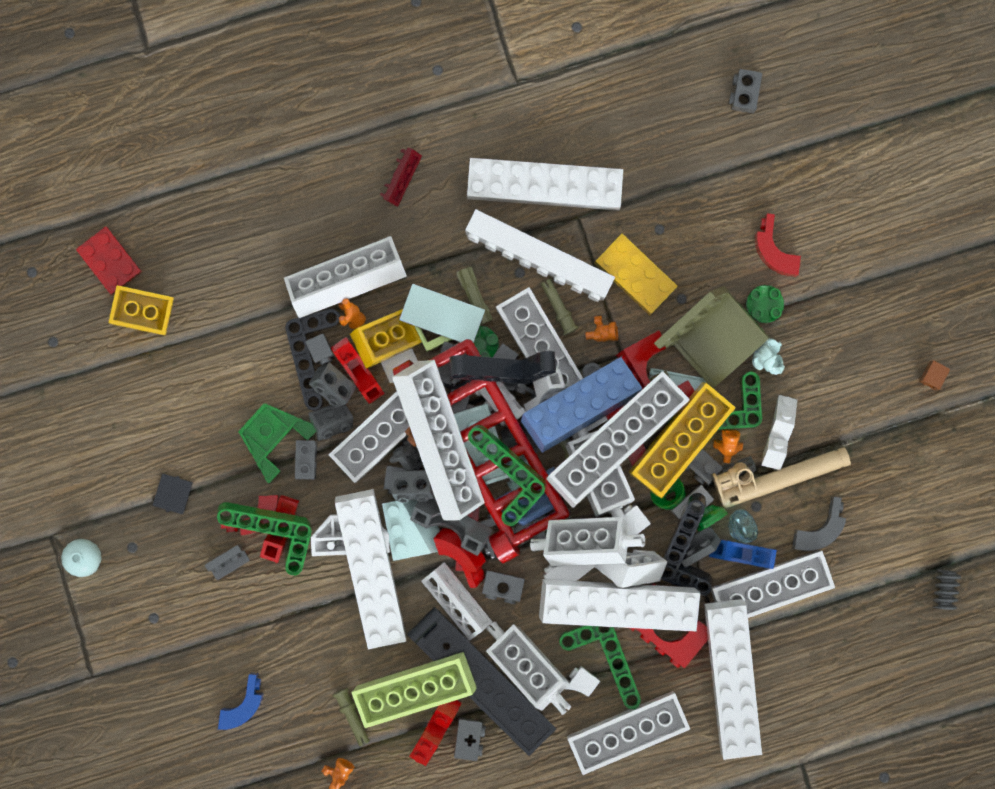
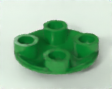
[746,285,784,323]
[474,326,499,358]

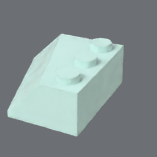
[382,500,440,561]

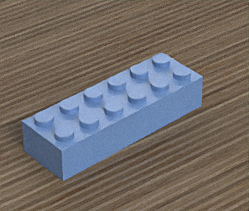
[521,357,642,453]

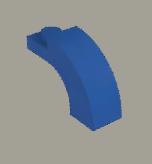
[709,540,777,569]
[218,672,264,730]

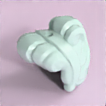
[752,339,785,375]

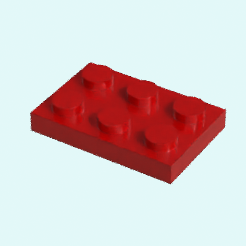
[76,226,142,295]

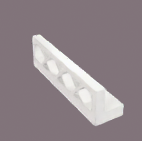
[421,562,492,641]

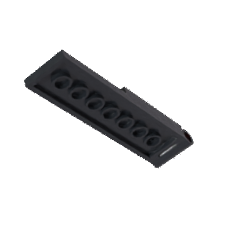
[407,607,556,756]

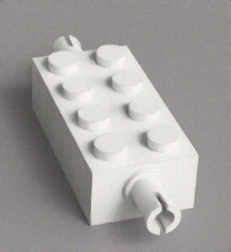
[565,428,635,525]
[530,517,645,566]
[486,622,571,715]

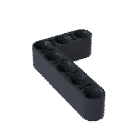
[285,309,340,411]
[449,351,556,384]
[661,493,713,596]

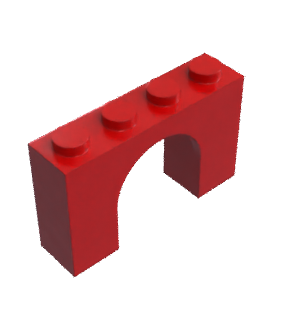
[616,330,694,398]
[629,583,708,669]

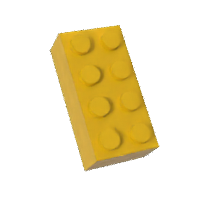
[594,234,678,316]

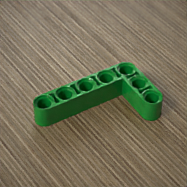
[666,372,762,430]
[468,425,546,526]
[217,502,311,575]
[559,625,641,709]

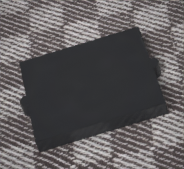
[153,473,193,515]

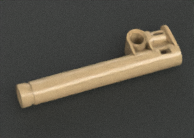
[712,447,851,509]

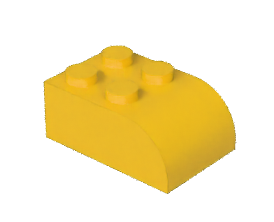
[108,285,174,336]
[350,309,422,369]

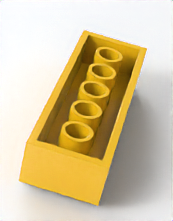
[629,382,736,498]

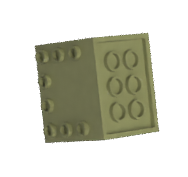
[654,286,770,388]

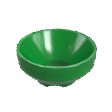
[650,478,685,510]
[697,505,728,532]

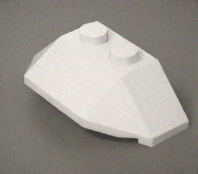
[311,514,390,556]

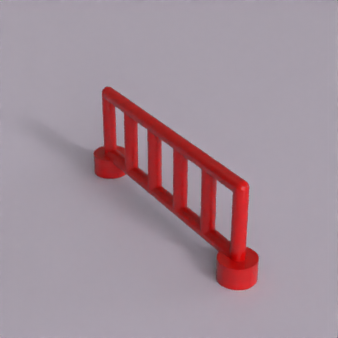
[393,339,569,564]

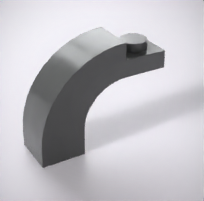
[792,496,846,551]

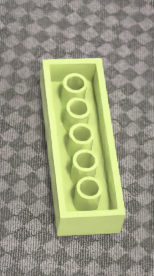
[351,652,477,728]

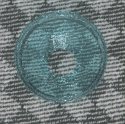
[728,509,758,543]

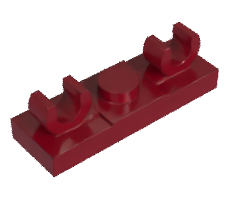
[380,147,422,207]

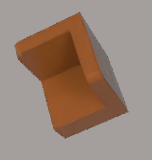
[919,360,950,390]

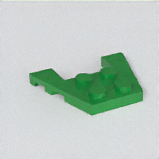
[238,403,316,484]

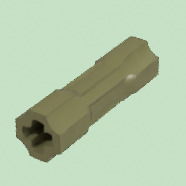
[456,267,493,325]

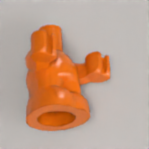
[338,298,366,329]
[585,316,618,342]
[713,429,744,463]
[321,758,355,789]

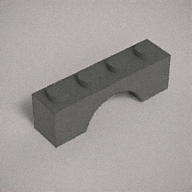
[410,499,492,556]

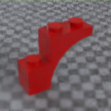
[409,700,462,766]

